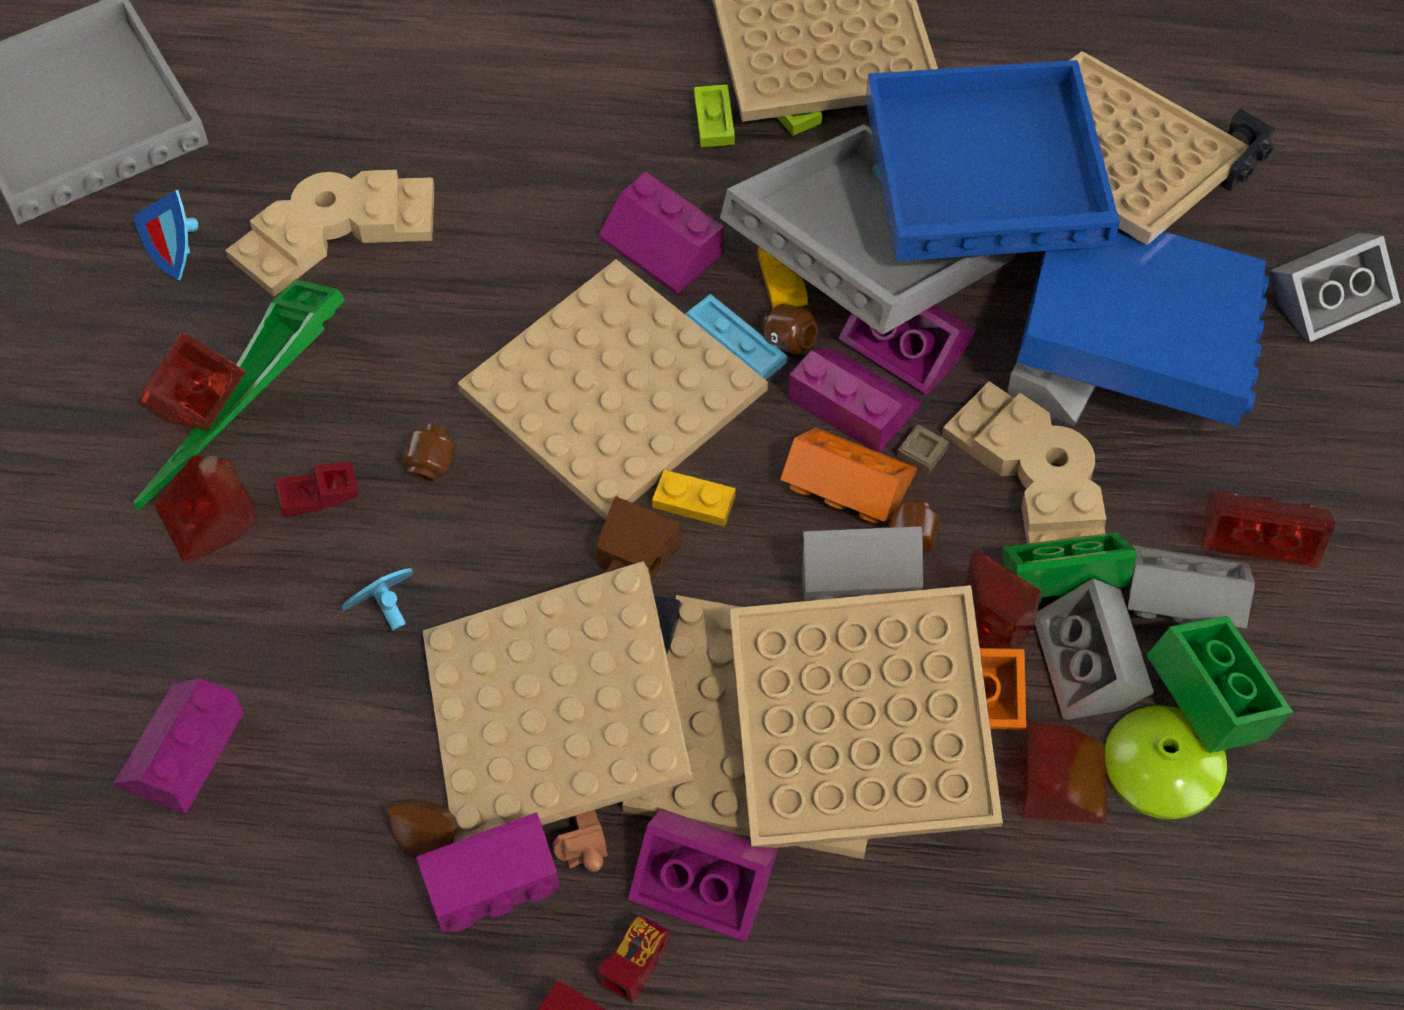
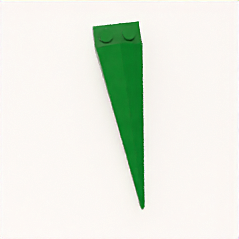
[133,279,345,511]

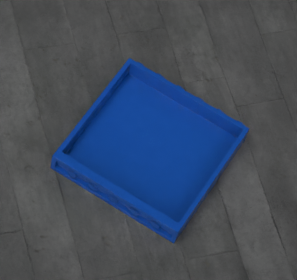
[865,60,1120,261]
[1017,228,1269,427]

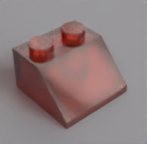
[137,331,246,431]
[155,455,259,563]
[966,549,1042,649]
[1022,722,1106,824]

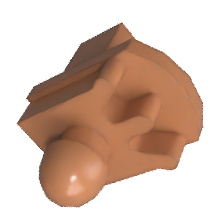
[553,810,608,872]

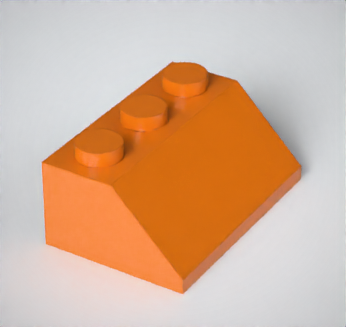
[780,427,917,523]
[979,648,1026,730]

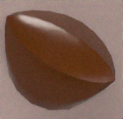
[387,801,457,859]

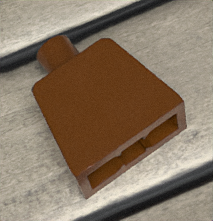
[596,496,682,580]

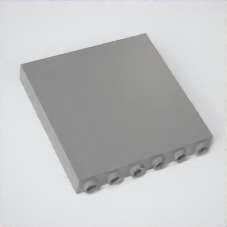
[0,0,209,225]
[720,124,1016,335]

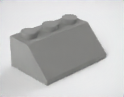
[1269,233,1401,342]
[1008,363,1096,426]
[802,526,923,601]
[1126,545,1255,628]
[1032,578,1154,720]

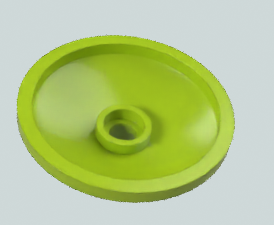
[1103,705,1227,819]

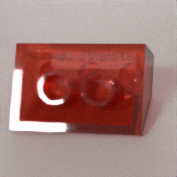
[1202,491,1335,568]

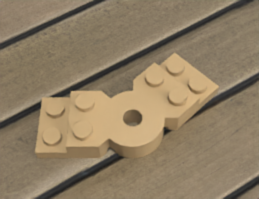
[225,170,435,297]
[942,381,1106,544]

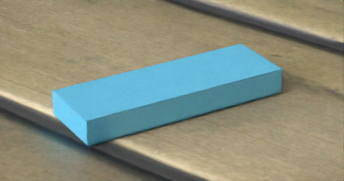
[685,294,787,380]

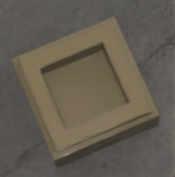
[897,424,949,474]

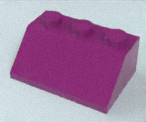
[599,172,724,295]
[838,305,976,394]
[789,348,921,453]
[113,678,244,815]
[628,808,778,941]
[416,812,560,933]

